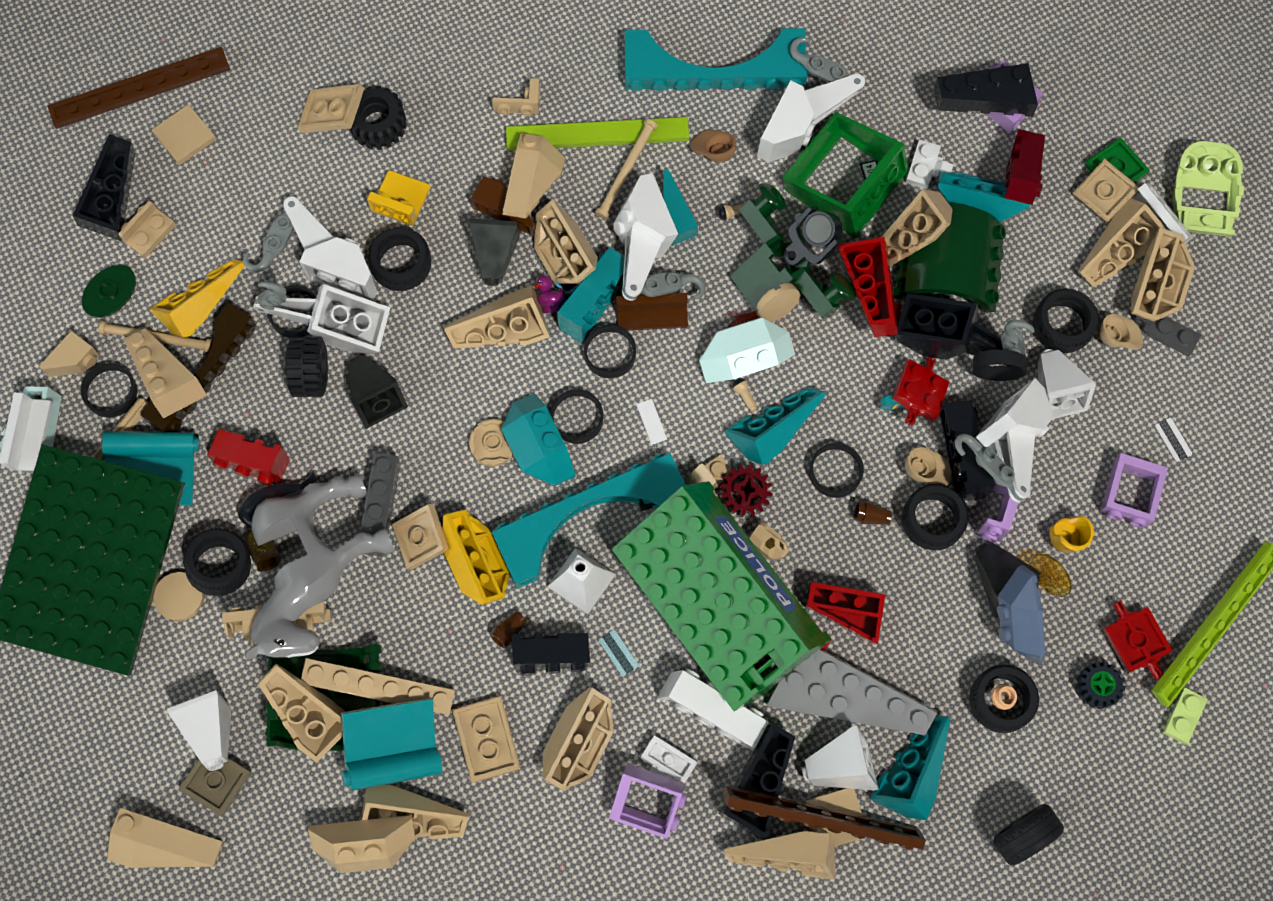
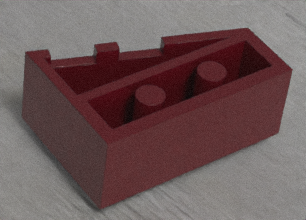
[1005,129,1046,205]

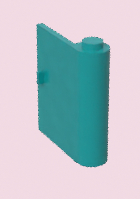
[102,431,200,506]
[341,698,442,791]

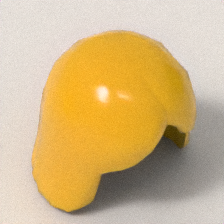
[1049,516,1095,553]

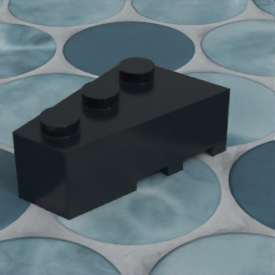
[511,633,591,676]

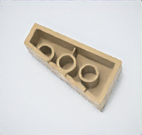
[124,328,207,418]

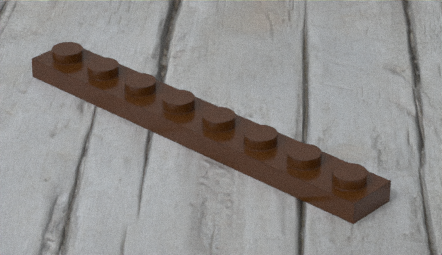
[47,47,230,129]
[723,785,926,850]

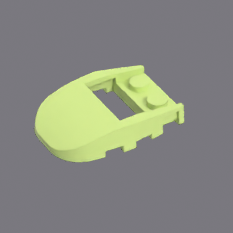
[1172,141,1244,238]

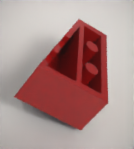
[207,429,290,486]
[805,582,886,645]

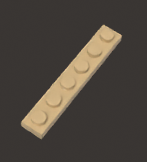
[300,658,455,715]

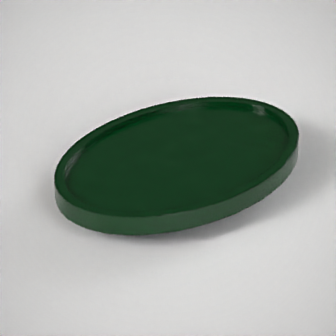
[82,265,136,318]

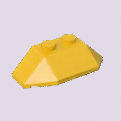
[443,510,510,605]

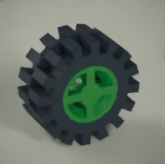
[1076,661,1126,709]

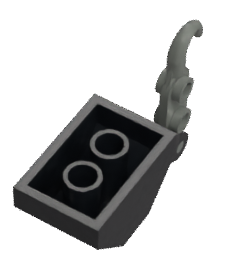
[895,293,1035,366]

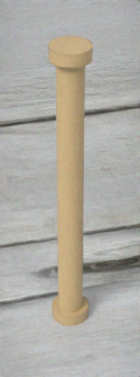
[595,119,658,220]
[98,321,213,353]

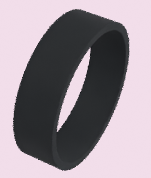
[267,285,316,338]
[584,325,636,378]
[973,350,1027,381]
[81,363,137,418]
[551,389,603,444]
[809,443,864,498]

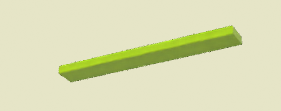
[506,117,689,151]
[1151,542,1273,708]

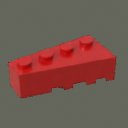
[838,237,898,338]

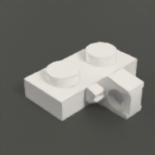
[906,140,953,189]
[641,735,697,791]

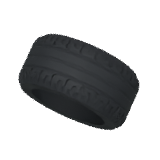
[368,227,432,291]
[1033,288,1099,353]
[902,484,969,551]
[183,528,251,596]
[969,664,1039,733]
[993,804,1064,866]

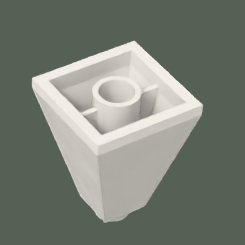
[1038,349,1096,419]
[547,547,616,615]
[167,690,231,771]
[802,726,878,791]

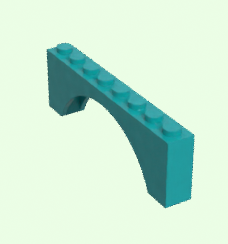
[625,28,807,91]
[492,453,686,589]

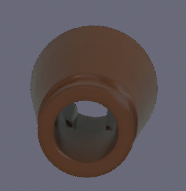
[854,500,892,525]
[490,611,526,649]

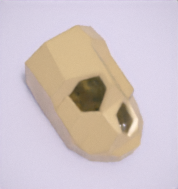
[749,522,789,560]

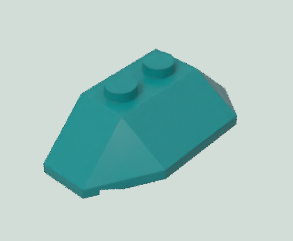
[938,171,1030,222]
[501,393,576,487]

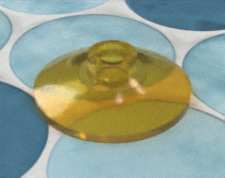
[1031,554,1072,597]

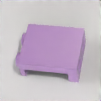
[977,481,1018,543]

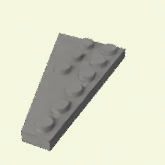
[767,649,937,735]

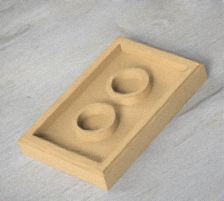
[298,84,364,133]
[452,695,521,784]

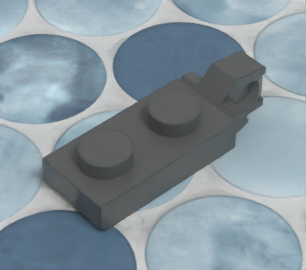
[1133,315,1201,356]

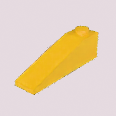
[149,259,245,337]

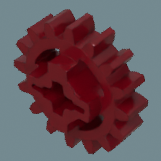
[719,464,773,518]

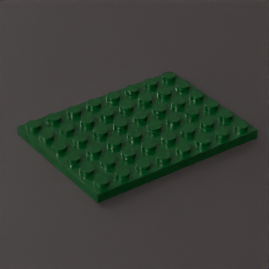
[0,445,185,676]

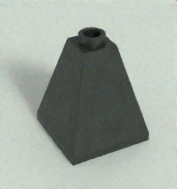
[470,218,521,286]
[347,355,408,429]
[975,542,1041,619]

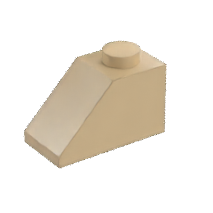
[39,331,99,377]

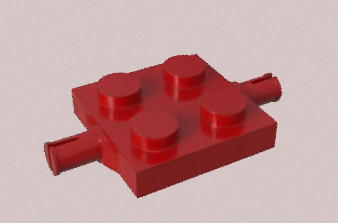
[892,357,949,425]
[1102,600,1173,680]

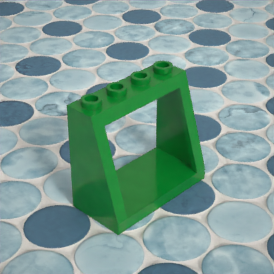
[782,112,909,238]

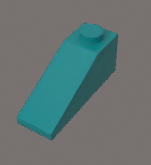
[663,168,698,246]

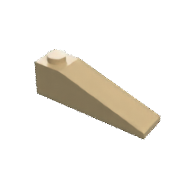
[503,133,565,218]
[360,785,469,842]

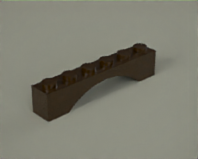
[140,302,256,432]

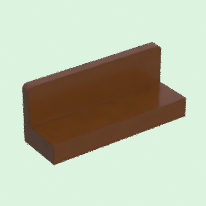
[616,293,688,331]

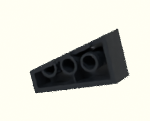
[934,63,1038,117]
[72,134,135,241]
[939,400,995,501]
[718,723,795,840]

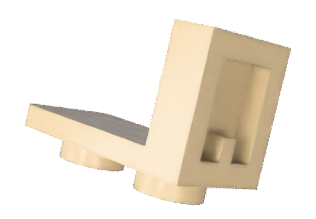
[492,78,540,116]

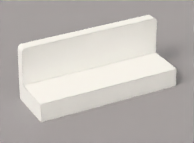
[1132,183,1193,244]
[0,392,52,472]

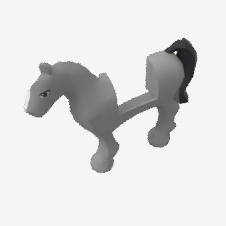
[238,473,394,659]

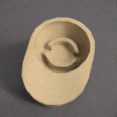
[1098,314,1143,350]
[905,447,951,486]

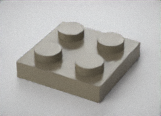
[179,758,252,817]

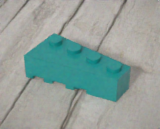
[557,247,625,344]

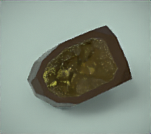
[245,530,281,572]

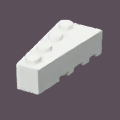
[657,669,769,749]

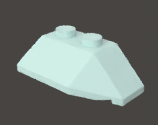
[699,317,795,383]

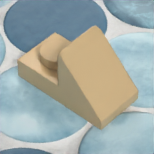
[684,455,732,491]

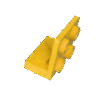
[367,170,431,226]

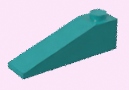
[724,387,825,465]
[871,715,950,820]

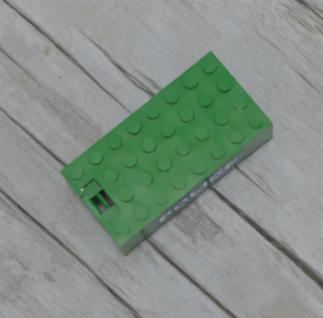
[612,481,832,712]

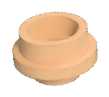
[991,684,1017,710]

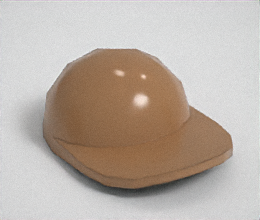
[690,129,736,163]

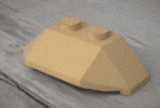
[534,199,598,284]
[1131,227,1195,321]
[543,687,614,791]
[308,815,415,873]

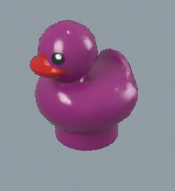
[534,275,567,313]

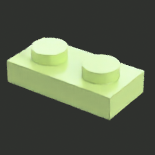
[1162,688,1208,745]

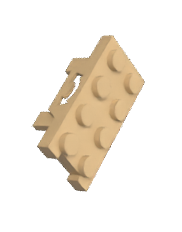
[222,602,332,647]

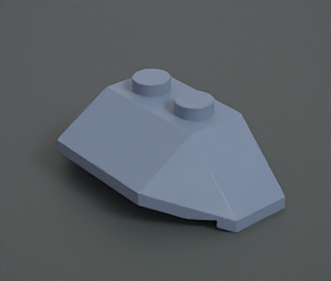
[997,565,1045,665]

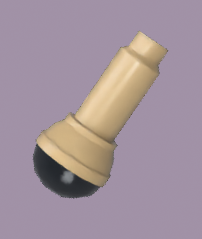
[718,204,744,221]
[732,378,758,412]

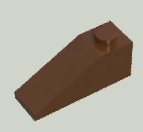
[471,176,536,237]

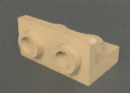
[119,201,176,259]

